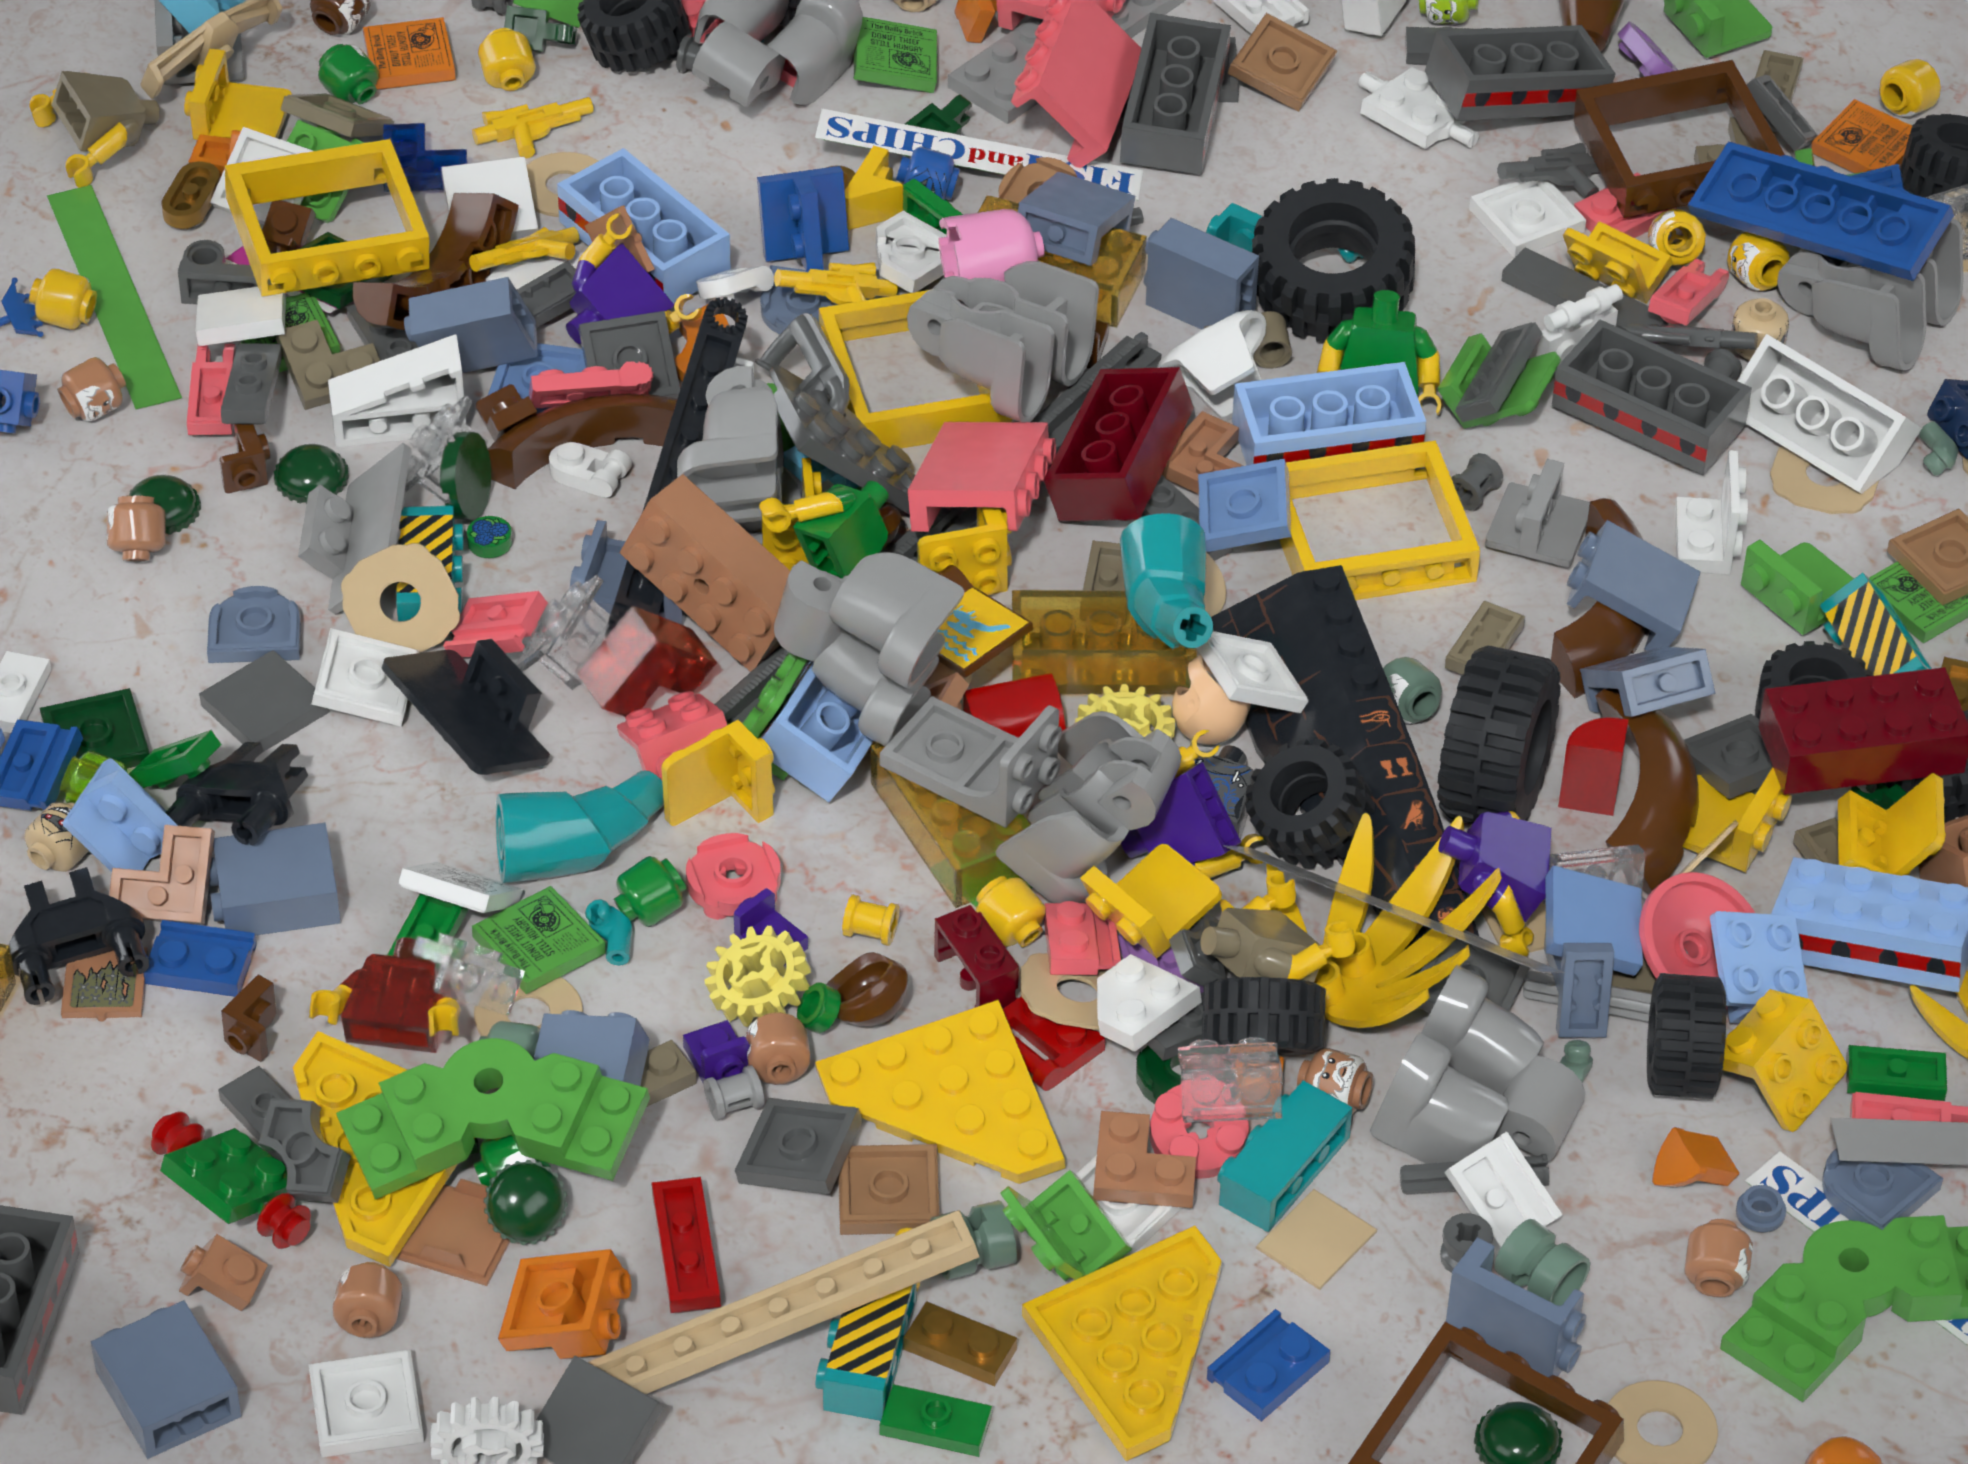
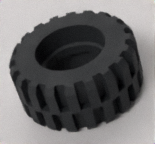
[1252,178,1415,342]
[1437,645,1561,824]

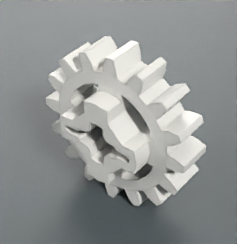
[430,1397,544,1464]

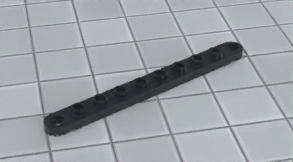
[605,297,748,656]

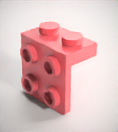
[617,691,727,780]

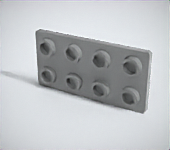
[298,443,411,615]

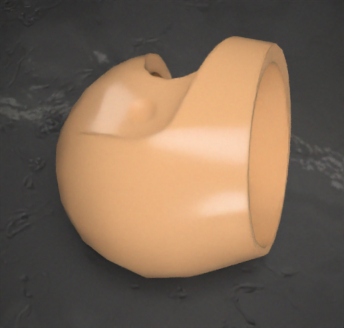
[1172,654,1251,745]

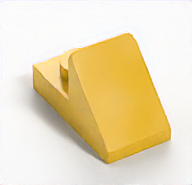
[845,145,903,230]

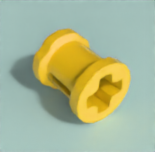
[842,894,900,946]

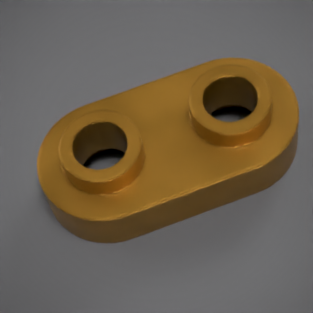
[161,161,220,229]

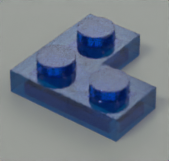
[383,123,468,192]

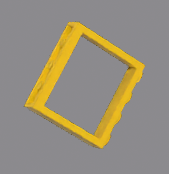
[225,139,429,297]
[819,290,1012,449]
[1279,440,1480,600]

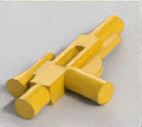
[472,97,594,159]
[469,227,579,272]
[774,262,898,305]

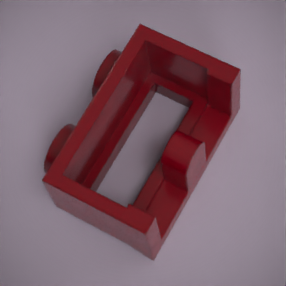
[934,905,1019,1009]

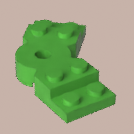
[336,1038,650,1200]
[1720,1215,1968,1402]

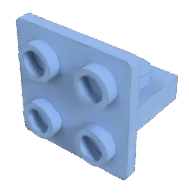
[63,758,178,872]
[1710,911,1809,1023]

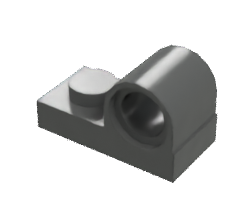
[178,240,258,305]

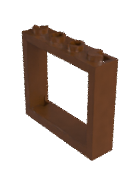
[1574,60,1785,218]
[1348,1321,1624,1464]

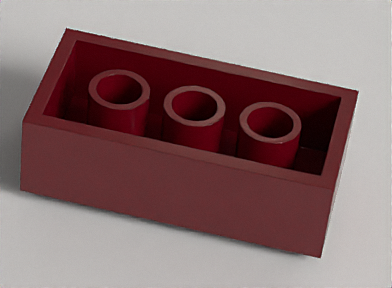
[1044,367,1194,522]
[1758,667,1968,795]

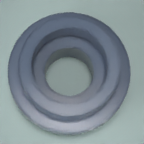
[1736,1185,1786,1232]

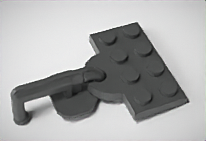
[755,313,915,515]

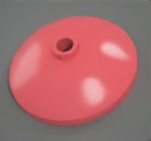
[1639,872,1755,1010]

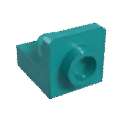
[1206,203,1262,252]

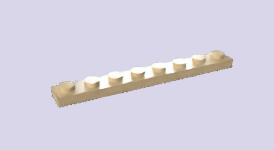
[588,1210,979,1394]

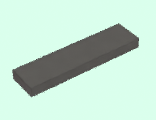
[1501,247,1669,331]

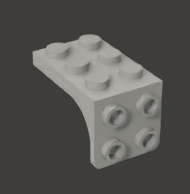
[880,696,1062,828]

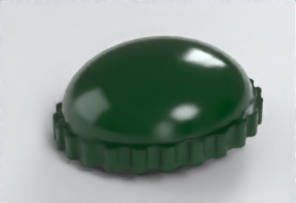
[273,444,349,504]
[127,475,201,535]
[483,1160,568,1245]
[1474,1401,1563,1464]

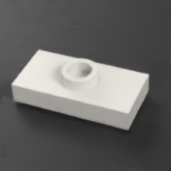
[0,651,51,733]

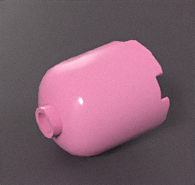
[938,209,1044,282]

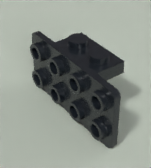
[381,639,550,775]

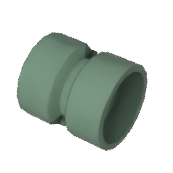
[930,1200,1017,1280]
[1494,1219,1591,1306]

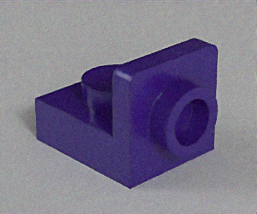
[734,888,808,966]
[683,1020,750,1085]

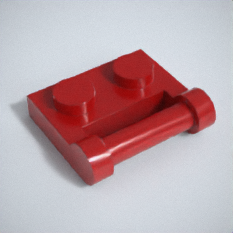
[1003,996,1105,1091]

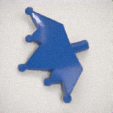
[0,277,44,337]

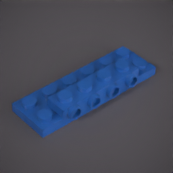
[1688,141,1954,281]

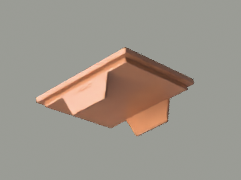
[396,1179,510,1286]

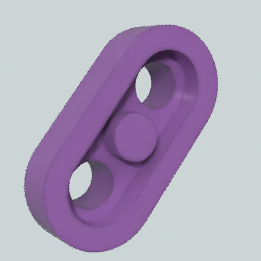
[1618,21,1678,76]

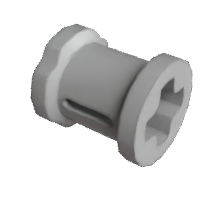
[703,1065,764,1120]

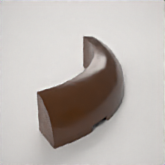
[353,193,519,331]
[488,394,677,489]
[1551,498,1647,699]
[1595,688,1699,894]

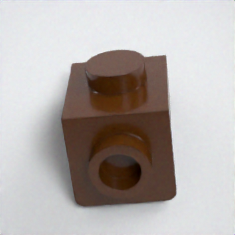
[219,424,271,494]

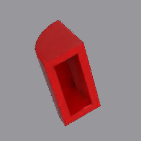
[963,673,1066,737]
[1558,717,1628,816]

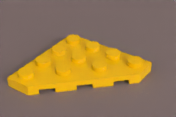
[815,1000,1066,1184]
[292,1031,475,1267]
[1022,1226,1221,1461]

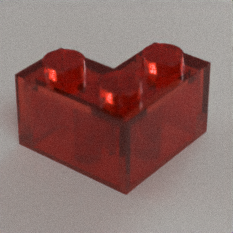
[577,606,717,717]

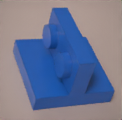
[757,166,849,272]

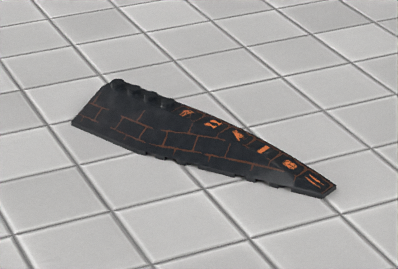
[1211,565,1479,971]

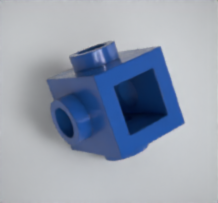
[0,370,40,434]

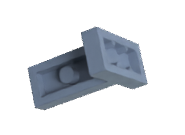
[1544,933,1615,1037]

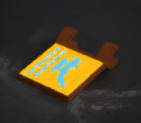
[937,565,1034,678]

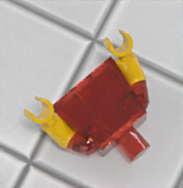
[309,937,461,1053]

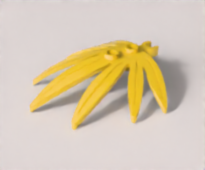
[1220,813,1502,1028]

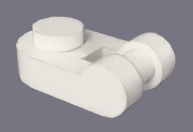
[696,266,774,302]
[549,442,632,498]

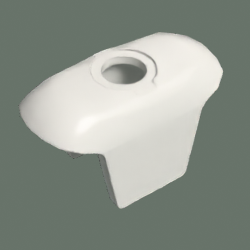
[1157,310,1266,421]

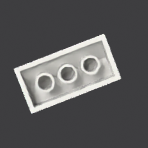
[1737,334,1922,494]

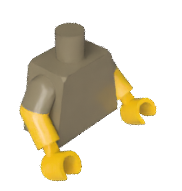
[29,71,159,188]
[1200,871,1356,982]

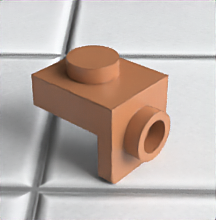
[179,1234,268,1311]

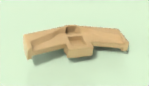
[140,0,282,99]

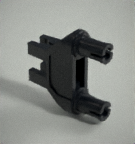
[165,742,308,845]
[6,867,149,1005]

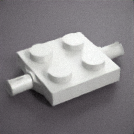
[1358,67,1479,149]

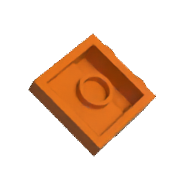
[498,1249,631,1359]

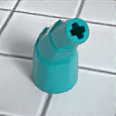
[1120,513,1213,649]
[495,770,664,883]

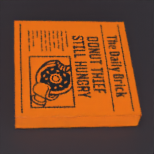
[363,17,456,90]
[1811,99,1912,173]

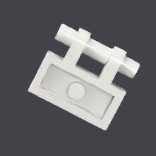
[1536,284,1623,364]

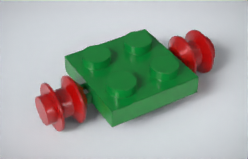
[151,1111,311,1249]

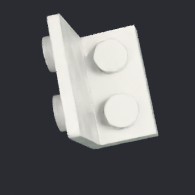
[1675,450,1748,575]

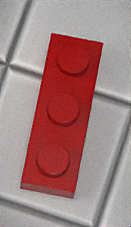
[651,1177,721,1313]

